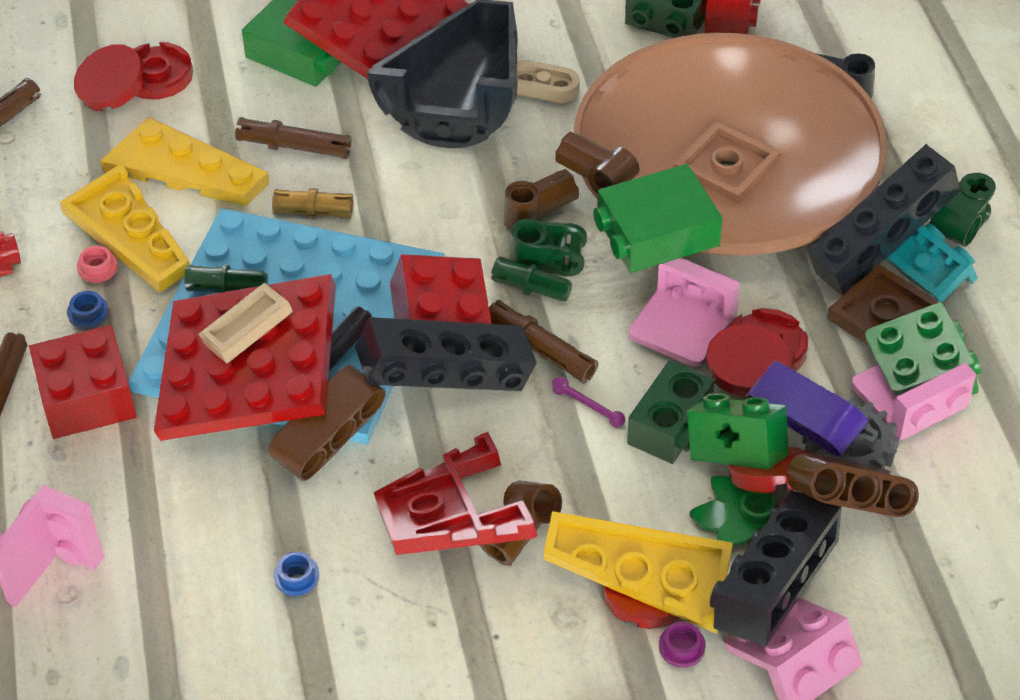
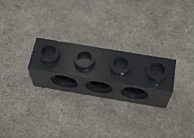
[808,144,960,296]
[355,317,537,391]
[710,490,842,647]

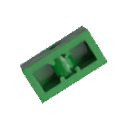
[687,393,789,470]

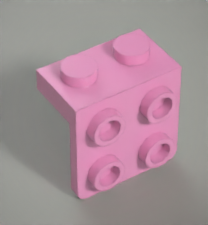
[629,258,740,367]
[851,363,976,441]
[723,598,863,700]

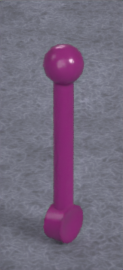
[552,377,626,428]

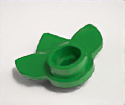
[689,476,778,546]

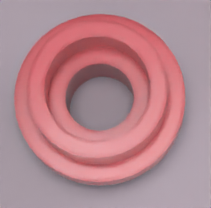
[77,246,118,283]

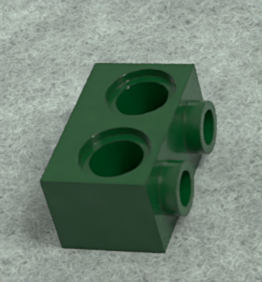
[625,0,707,38]
[627,360,715,464]

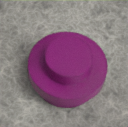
[659,622,706,668]

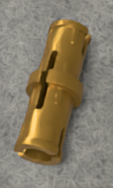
[272,188,354,219]

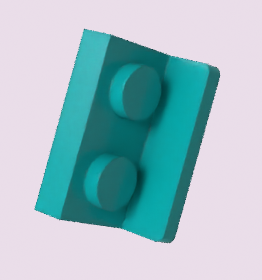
[885,223,978,302]

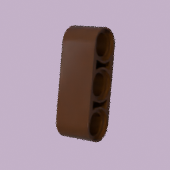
[268,365,386,481]
[787,453,919,517]

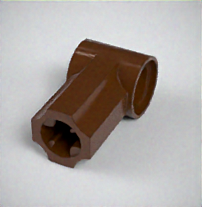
[555,131,640,195]
[504,169,579,230]
[479,480,562,566]

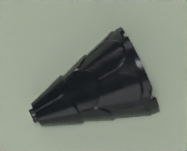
[367,0,518,148]

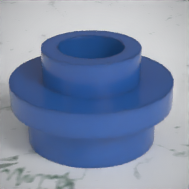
[67,291,109,329]
[274,552,320,596]

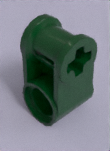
[929,173,996,247]
[510,219,587,276]

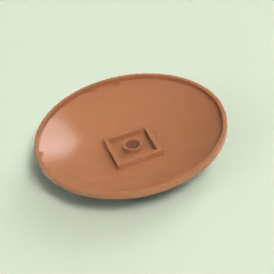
[574,33,887,256]

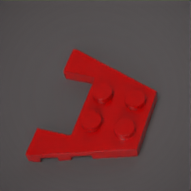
[373,432,537,555]

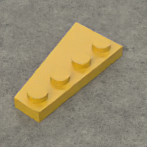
[100,117,269,206]
[60,163,190,293]
[543,511,733,634]

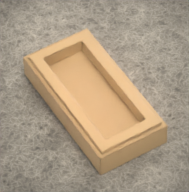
[199,283,293,364]

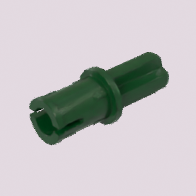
[491,256,572,301]
[184,264,268,293]

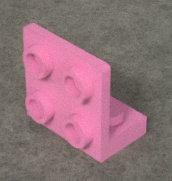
[0,485,104,607]

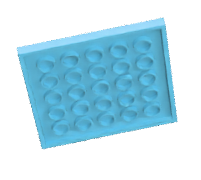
[128,208,445,445]

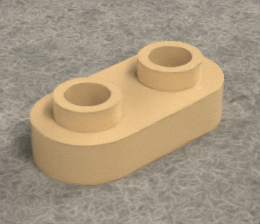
[517,60,580,104]

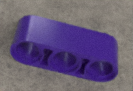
[747,361,869,457]

